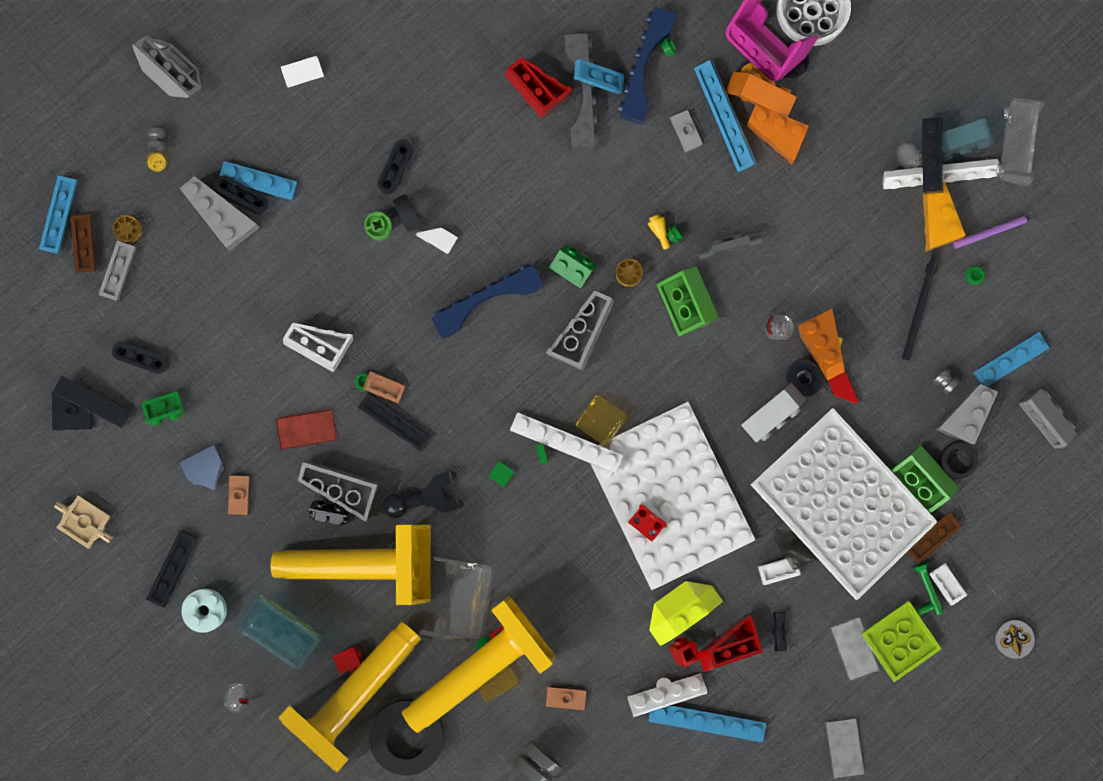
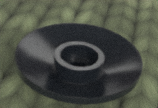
[786,359,824,396]

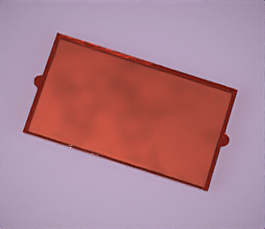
[276,409,337,450]

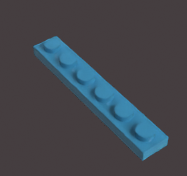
[694,60,757,172]
[648,705,766,742]

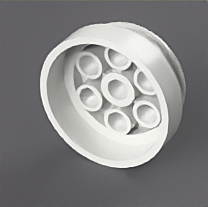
[777,0,851,46]

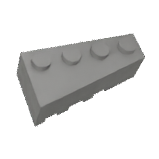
[180,176,260,251]
[546,291,614,371]
[298,460,380,522]

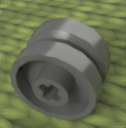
[513,741,563,781]

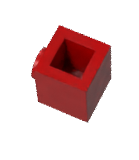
[668,637,699,667]
[332,646,364,674]

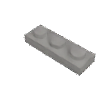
[98,241,137,301]

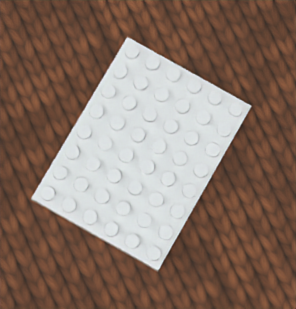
[590,402,755,590]
[750,408,937,600]

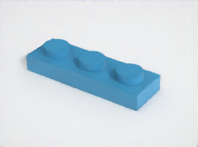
[574,59,624,94]

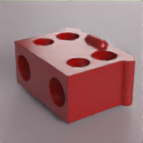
[628,504,667,542]

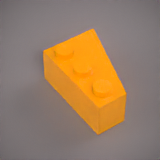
[923,182,966,252]

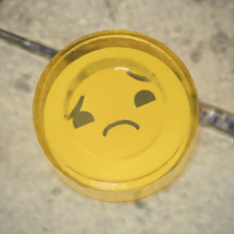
[146,152,166,172]

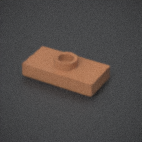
[363,371,406,404]
[228,476,250,515]
[546,687,586,710]

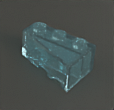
[943,118,996,162]

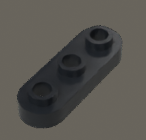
[378,140,413,194]
[213,175,268,214]
[112,342,169,374]

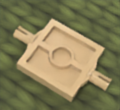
[54,495,113,549]

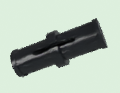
[772,612,788,652]

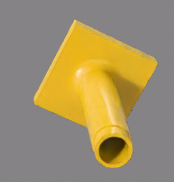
[271,525,431,605]
[402,595,556,733]
[278,622,421,773]

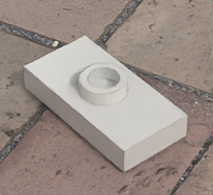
[758,556,801,585]
[929,563,967,606]

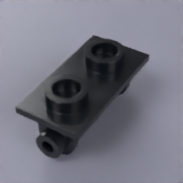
[309,501,349,526]

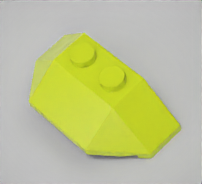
[649,581,723,646]

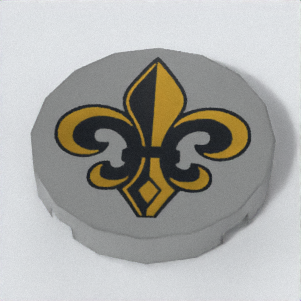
[995,620,1035,659]

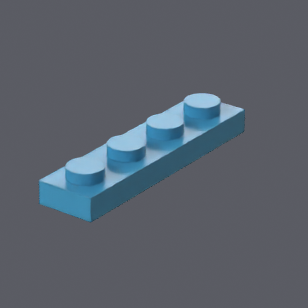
[220,161,298,201]
[39,175,78,254]
[973,332,1049,387]

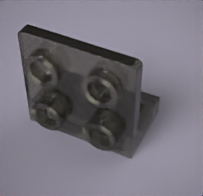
[775,524,818,570]

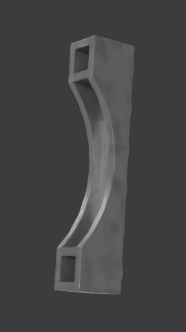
[564,33,598,151]

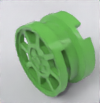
[364,212,392,240]

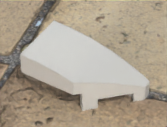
[415,227,458,254]

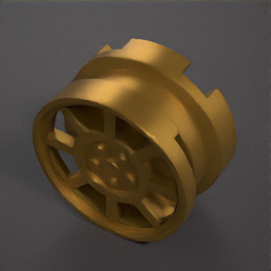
[113,215,143,244]
[616,259,643,287]

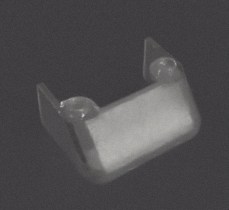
[996,98,1044,187]
[420,556,494,642]

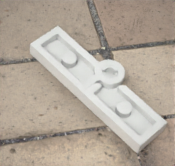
[627,673,707,717]

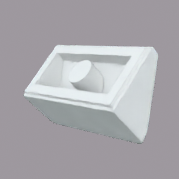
[281,56,324,88]

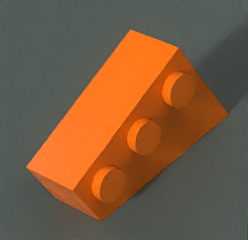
[726,71,796,117]
[747,104,809,165]
[798,309,845,380]

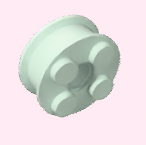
[182,589,227,633]

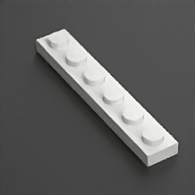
[882,159,999,189]
[510,413,624,474]

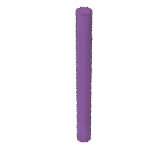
[953,216,1027,249]

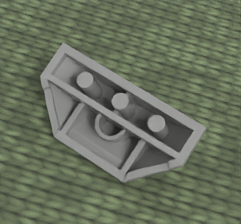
[132,35,202,98]

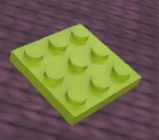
[860,601,941,682]

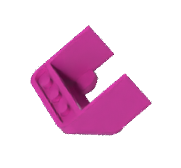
[726,0,819,81]

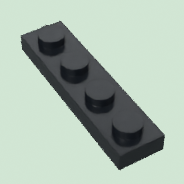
[922,117,944,194]

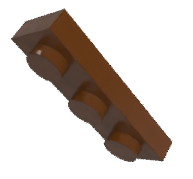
[71,214,96,274]
[907,512,962,564]

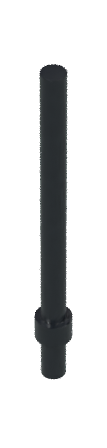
[902,249,940,361]

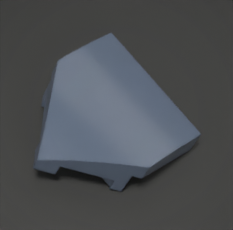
[180,445,224,490]

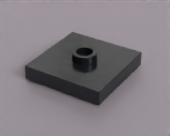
[52,393,92,431]

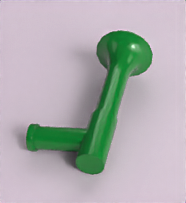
[911,561,944,616]

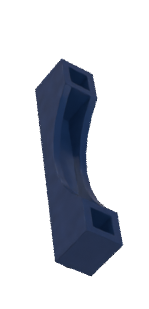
[618,7,676,125]
[431,264,544,340]

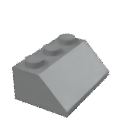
[1018,388,1077,449]

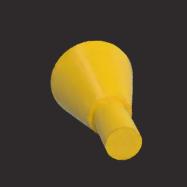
[647,214,671,250]

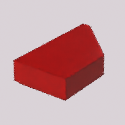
[827,372,859,404]

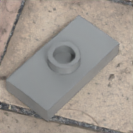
[670,110,703,153]

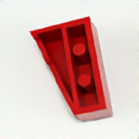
[505,57,573,118]
[698,615,763,671]

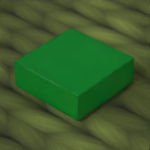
[536,444,548,465]
[488,461,514,488]

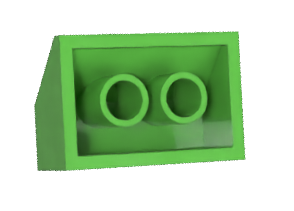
[656,266,719,336]
[890,445,959,513]

